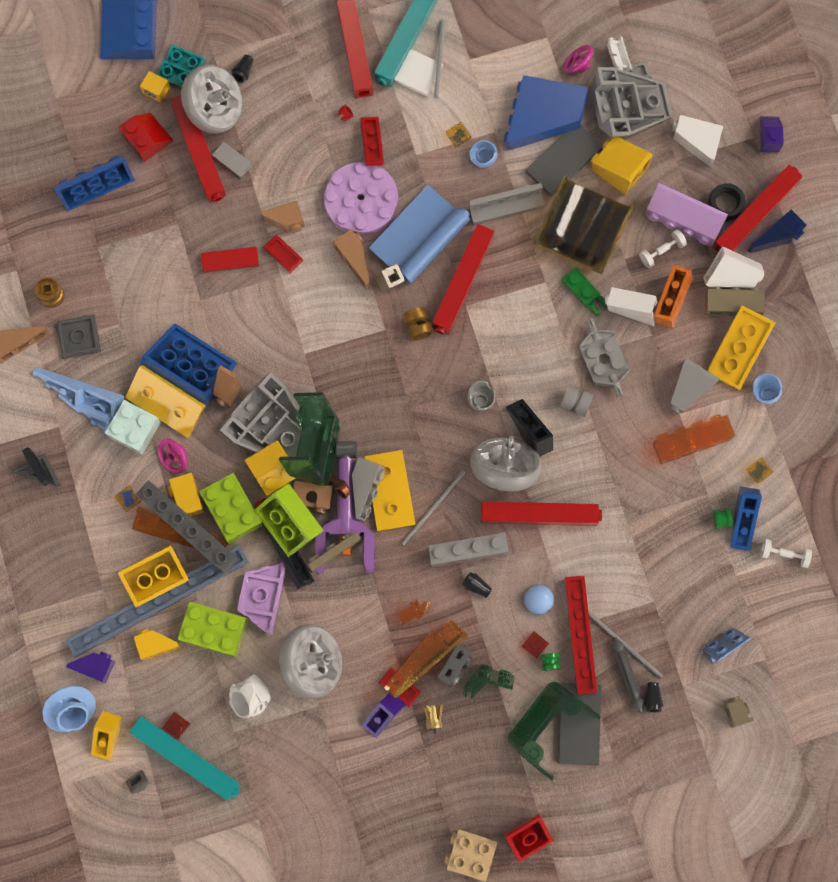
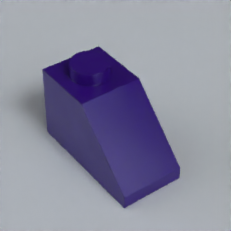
[760,116,784,152]
[66,651,116,683]
[362,691,406,738]

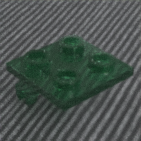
[464,664,514,699]

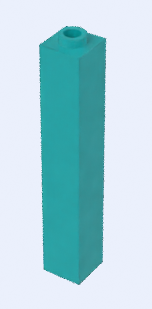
[374,0,438,87]
[129,716,241,801]

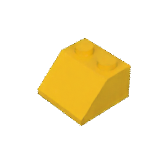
[245,440,300,496]

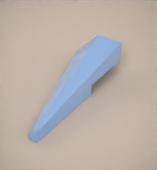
[33,367,124,436]

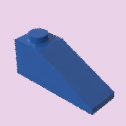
[730,486,762,551]

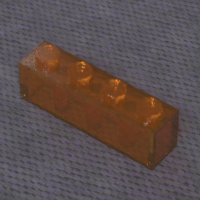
[653,414,735,464]

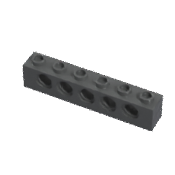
[135,480,238,574]

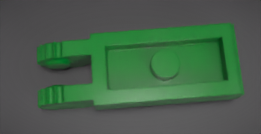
[561,267,608,316]

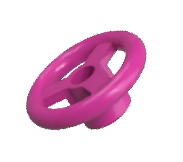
[563,45,593,74]
[157,438,187,474]

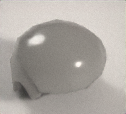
[467,381,496,412]

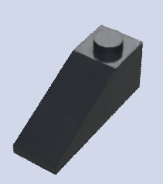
[506,399,553,456]

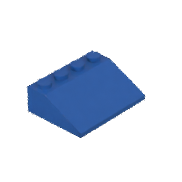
[100,0,157,59]
[54,155,135,212]
[140,324,237,407]

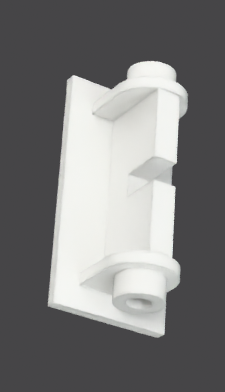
[605,36,632,72]

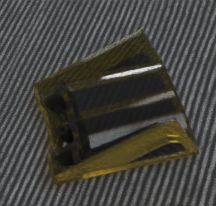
[533,175,635,275]

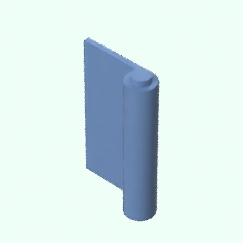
[368,185,470,284]

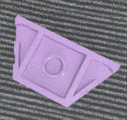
[237,562,286,636]

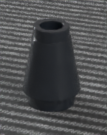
[232,55,254,83]
[462,572,492,598]
[644,682,664,713]

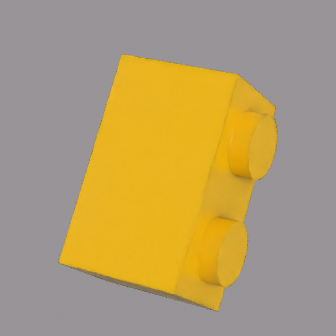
[168,473,205,517]

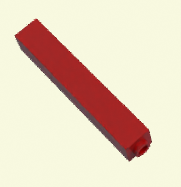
[336,0,373,99]
[170,95,226,203]
[712,165,803,252]
[432,224,495,335]
[481,501,602,526]

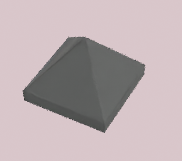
[126,770,148,794]

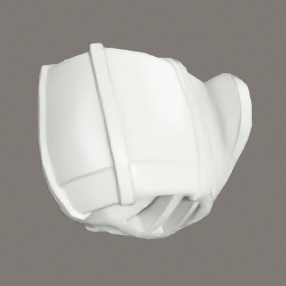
[229,674,271,719]

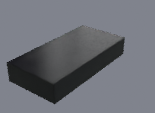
[22,447,51,486]

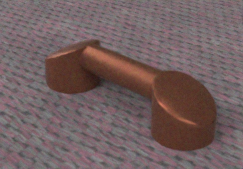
[307,469,351,499]

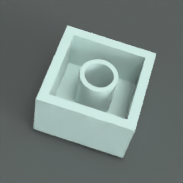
[105,400,161,455]

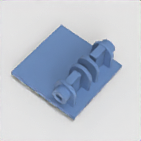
[702,628,751,663]

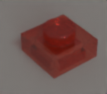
[163,712,191,740]

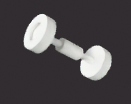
[639,229,687,269]
[761,539,812,568]

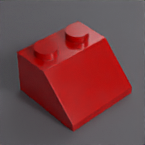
[119,113,173,162]
[503,813,553,862]

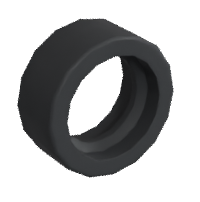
[708,183,745,221]

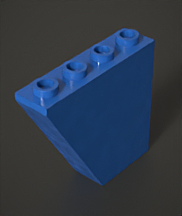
[504,75,588,150]

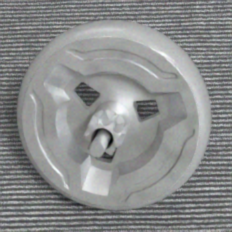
[181,64,243,134]
[470,436,542,492]
[279,624,343,699]

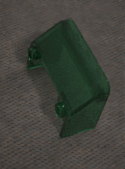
[279,392,340,486]
[508,681,601,781]

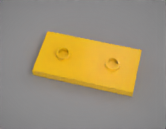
[707,305,776,390]
[125,365,206,438]
[365,450,416,532]

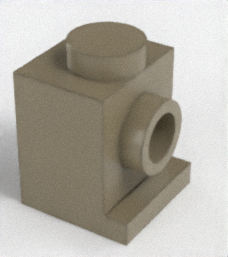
[375,264,405,292]
[724,696,754,728]

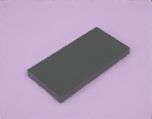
[526,125,603,197]
[559,683,601,766]

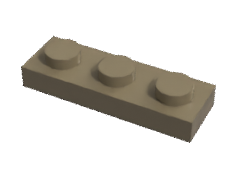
[307,532,361,573]

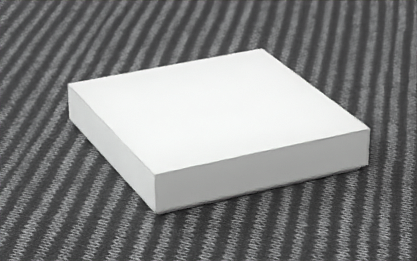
[394,49,443,97]

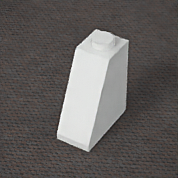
[672,115,723,166]
[703,246,764,287]
[605,287,658,326]

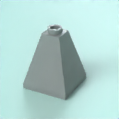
[670,358,719,414]

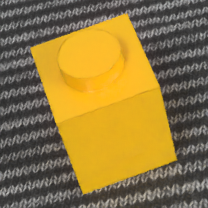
[140,71,171,103]

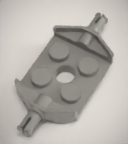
[579,319,631,398]

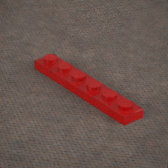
[564,576,598,695]

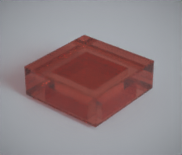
[521,631,549,659]

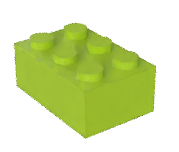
[199,472,263,545]
[254,484,324,557]
[177,601,248,658]

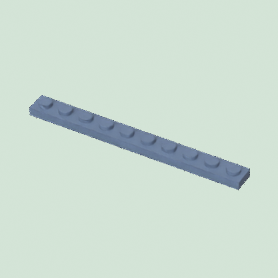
[65,545,249,658]

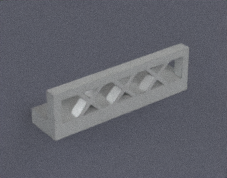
[468,183,545,225]

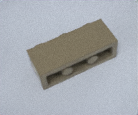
[705,287,765,317]

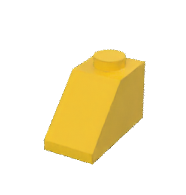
[134,629,181,661]
[91,711,122,761]

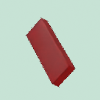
[360,117,384,166]
[201,246,259,273]

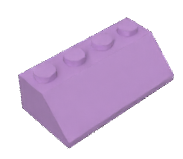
[645,183,728,246]

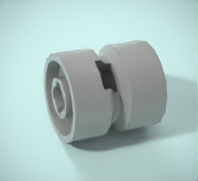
[560,384,594,417]

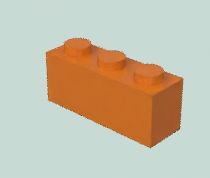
[654,265,693,329]

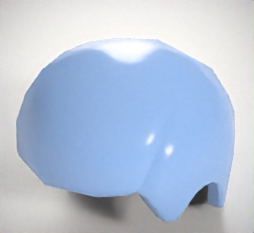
[469,140,497,168]
[753,373,782,404]
[524,585,554,615]

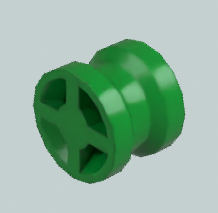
[713,508,732,529]
[540,653,561,671]

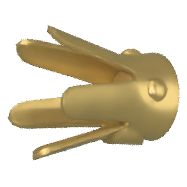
[423,704,443,734]

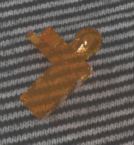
[397,600,431,625]

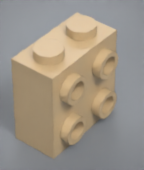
[444,829,497,882]

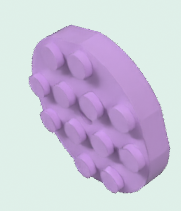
[324,162,398,236]

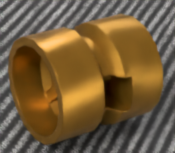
[35,277,65,308]
[403,307,434,341]

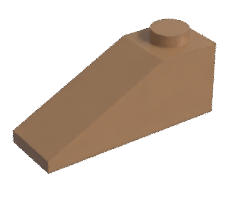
[333,229,370,290]
[0,326,50,364]
[213,365,243,408]

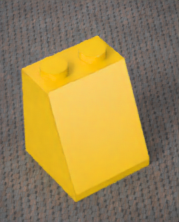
[591,137,653,196]

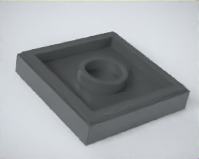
[57,314,101,359]

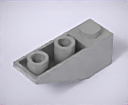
[352,457,385,521]

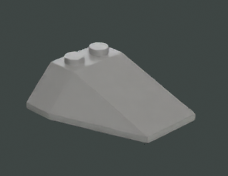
[591,67,673,137]
[219,372,314,463]

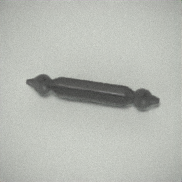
[612,637,644,713]

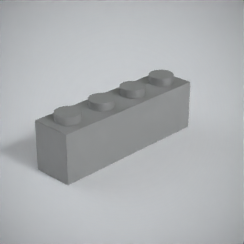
[428,533,509,568]

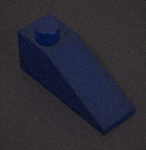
[748,209,807,253]

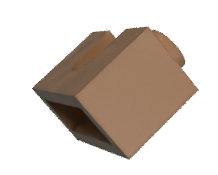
[293,480,334,514]

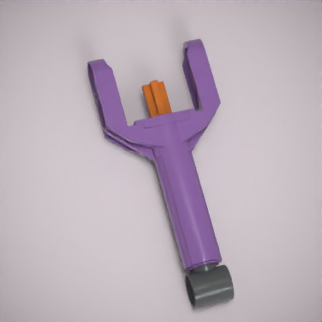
[315,441,375,573]

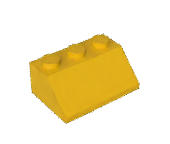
[118,543,189,607]

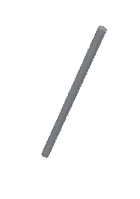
[434,19,446,99]
[401,470,466,546]
[588,610,663,678]

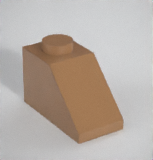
[261,201,305,233]

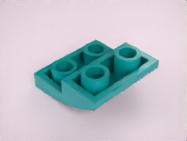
[157,44,206,87]

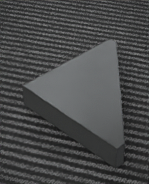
[13,453,61,487]

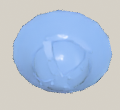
[42,686,96,732]

